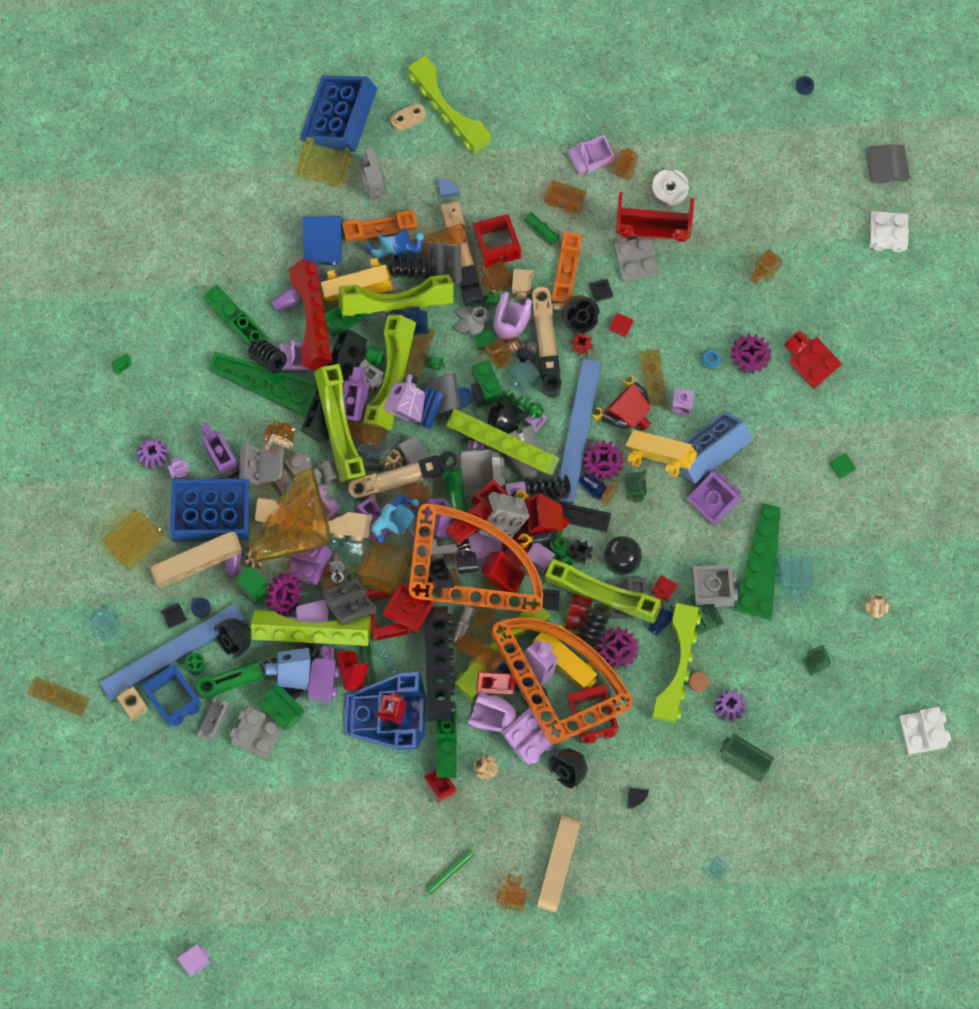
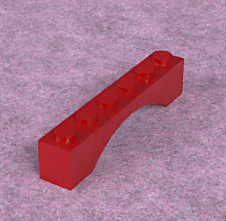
[288,259,332,370]

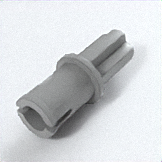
[329,552,345,583]
[453,606,475,645]

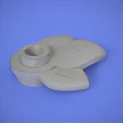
[455,306,490,336]

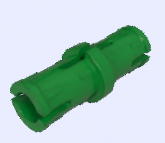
[524,212,560,245]

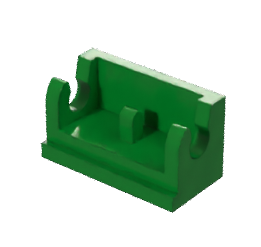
[325,306,365,338]

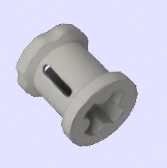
[318,460,340,485]

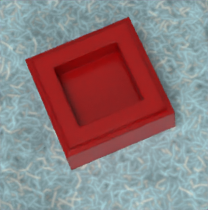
[609,312,634,338]

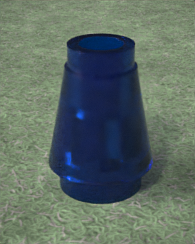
[579,473,608,500]
[648,606,674,636]

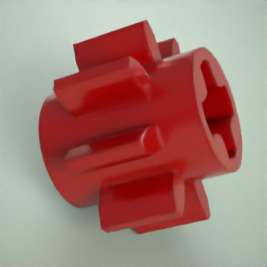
[570,332,593,357]

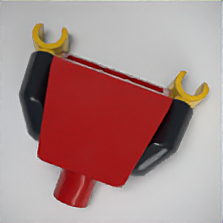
[592,375,652,431]
[515,490,569,548]

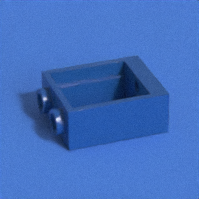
[142,664,202,728]

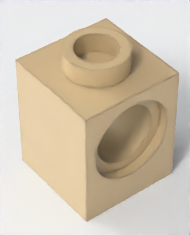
[117,687,148,721]

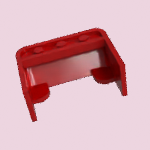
[616,192,694,242]

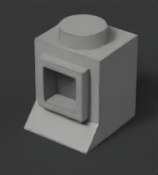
[359,359,384,392]

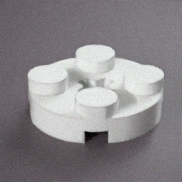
[652,170,689,207]

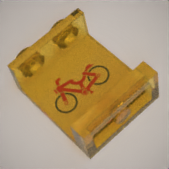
[296,137,352,188]

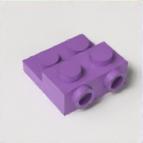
[687,471,742,525]
[286,537,332,586]

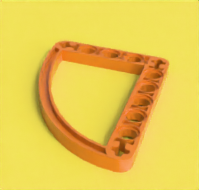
[409,503,543,613]
[491,617,633,744]

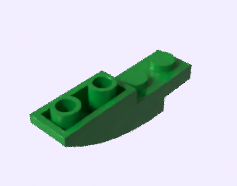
[203,284,268,346]
[437,703,457,778]

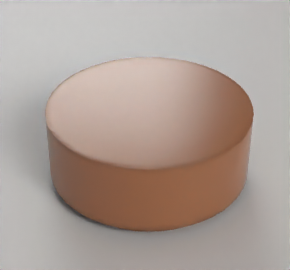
[689,672,709,692]

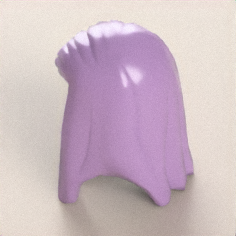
[494,292,532,340]
[468,692,517,732]

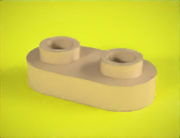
[391,104,426,131]

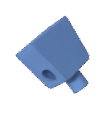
[265,648,310,690]

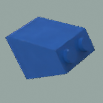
[303,216,342,266]

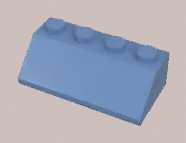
[679,411,753,483]

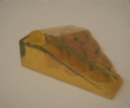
[252,468,331,563]

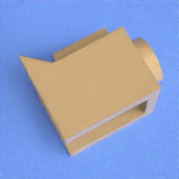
[512,269,535,300]

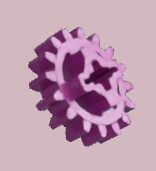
[730,333,772,374]
[583,440,624,482]
[264,573,303,616]
[597,626,640,670]

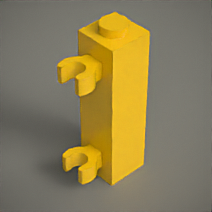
[321,258,393,307]
[625,430,697,478]
[532,625,597,691]

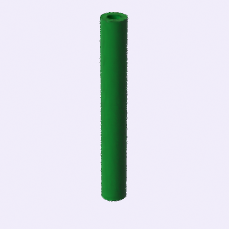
[426,849,475,894]

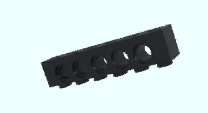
[300,329,367,442]
[425,606,455,721]

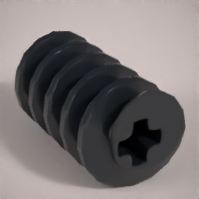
[389,254,427,278]
[248,340,287,374]
[528,475,571,500]
[575,604,612,647]

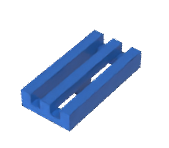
[414,387,444,429]

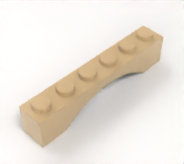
[254,498,373,541]

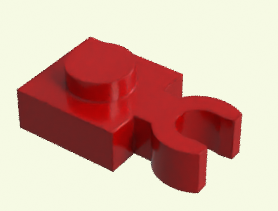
[651,575,678,608]

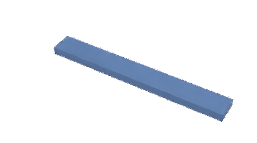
[555,359,601,504]
[100,604,245,700]

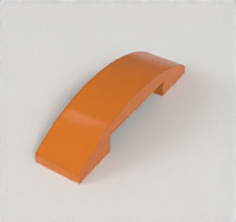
[341,210,418,241]
[551,231,583,303]

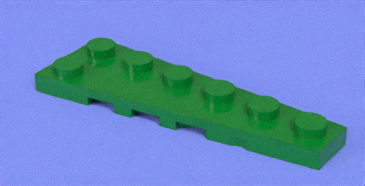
[209,352,318,417]
[734,503,781,620]

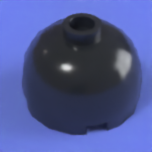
[561,295,600,334]
[487,399,520,434]
[604,536,642,575]
[214,618,251,658]
[548,748,588,788]

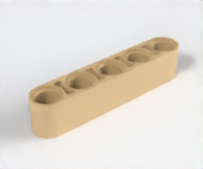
[151,532,243,587]
[537,815,581,913]

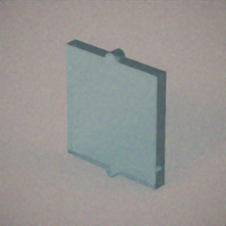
[357,428,401,461]

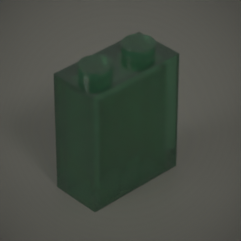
[720,733,774,783]

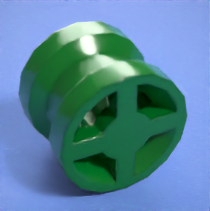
[366,345,385,367]
[185,652,206,675]

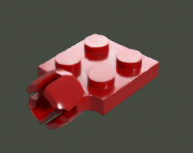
[785,331,842,389]
[383,574,435,632]

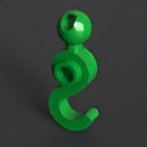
[504,389,544,418]
[548,530,573,566]

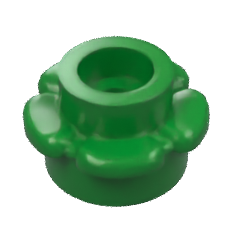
[484,291,501,306]
[426,357,445,370]

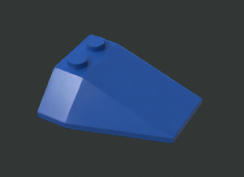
[343,672,427,750]

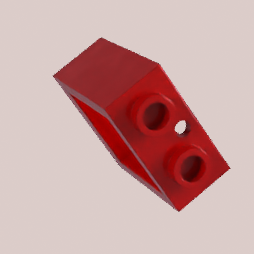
[473,214,522,268]
[366,584,412,641]
[567,684,619,744]

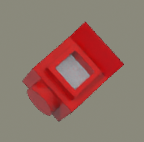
[375,693,407,725]

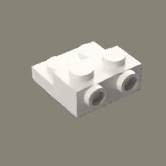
[869,211,909,252]
[899,707,951,755]

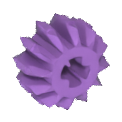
[136,437,169,470]
[714,689,747,722]

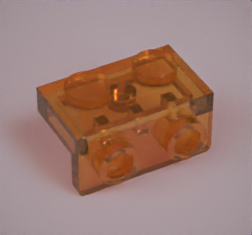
[544,180,587,214]
[263,420,295,450]

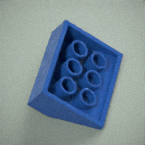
[300,76,378,152]
[170,479,250,541]

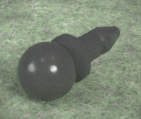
[503,339,538,354]

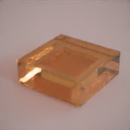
[601,482,618,506]

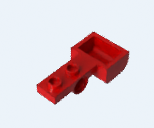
[446,480,510,545]
[481,520,533,597]

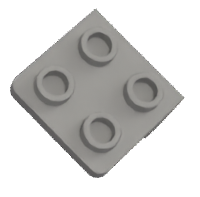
[239,442,284,488]
[461,449,505,487]
[478,492,530,538]

